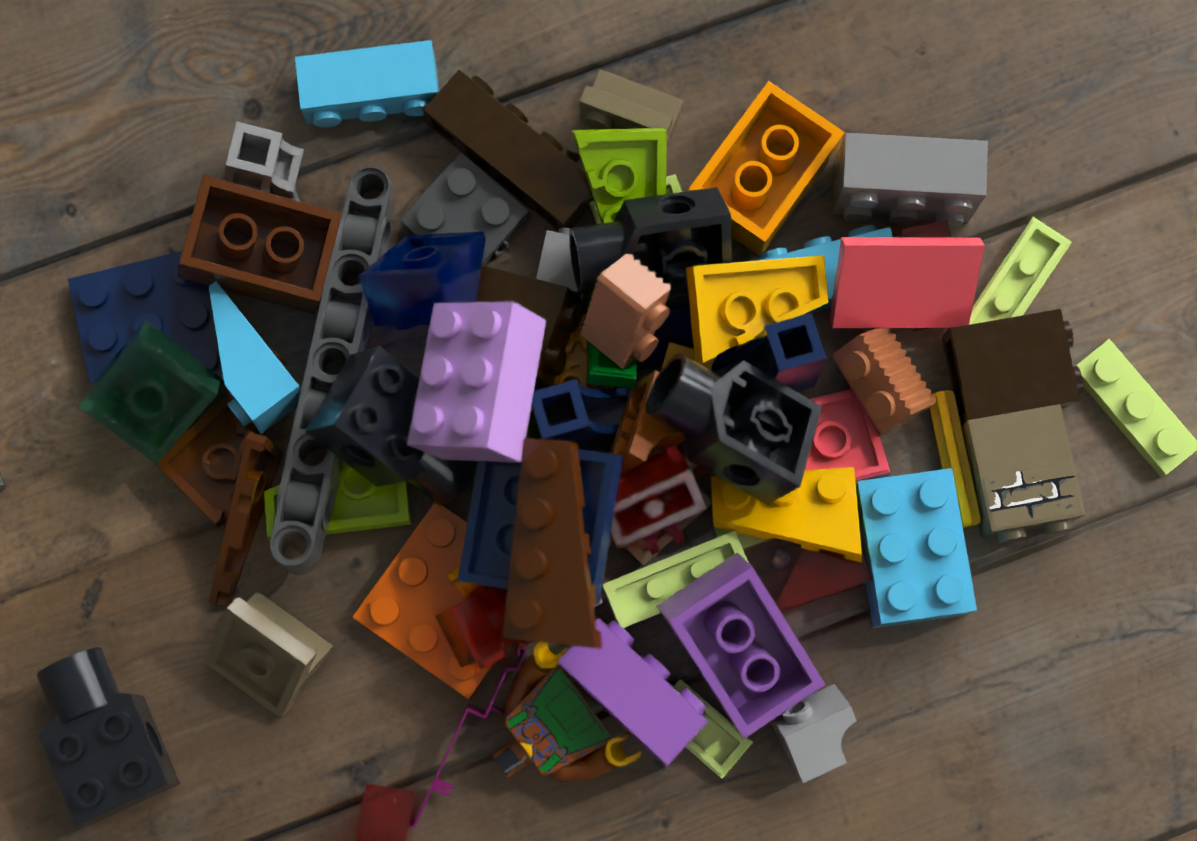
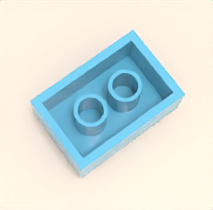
[856,468,977,628]

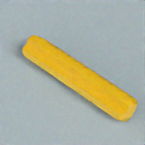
[929,390,982,528]

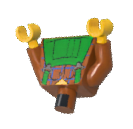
[492,642,641,782]

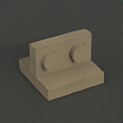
[566,69,684,160]
[205,591,333,719]

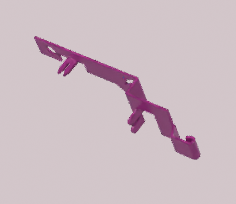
[412,644,527,829]

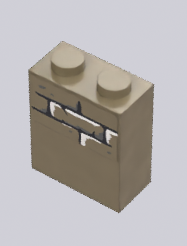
[962,404,1086,543]

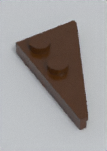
[154,350,286,528]
[209,431,283,607]

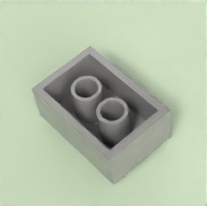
[832,133,988,228]

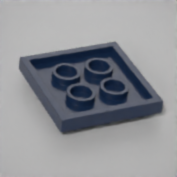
[68,251,224,411]
[458,449,623,605]

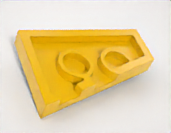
[686,255,829,363]
[711,467,862,562]

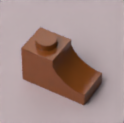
[610,370,685,475]

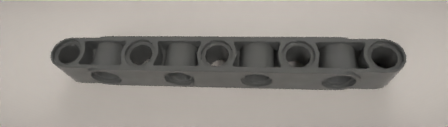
[270,166,395,575]

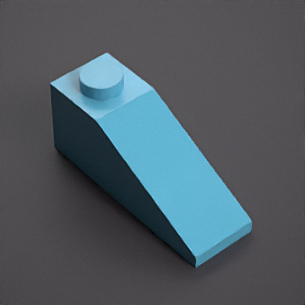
[209,281,301,434]

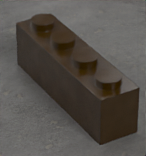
[423,70,594,231]

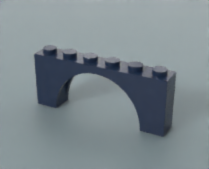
[531,313,826,451]

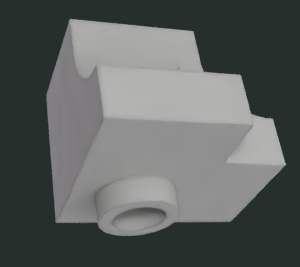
[224,121,304,197]
[770,684,857,783]

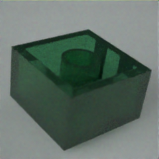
[78,319,221,465]

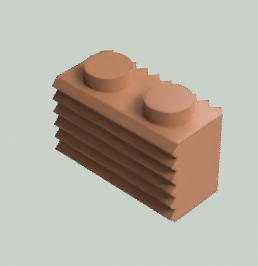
[580,254,670,369]
[831,328,936,435]

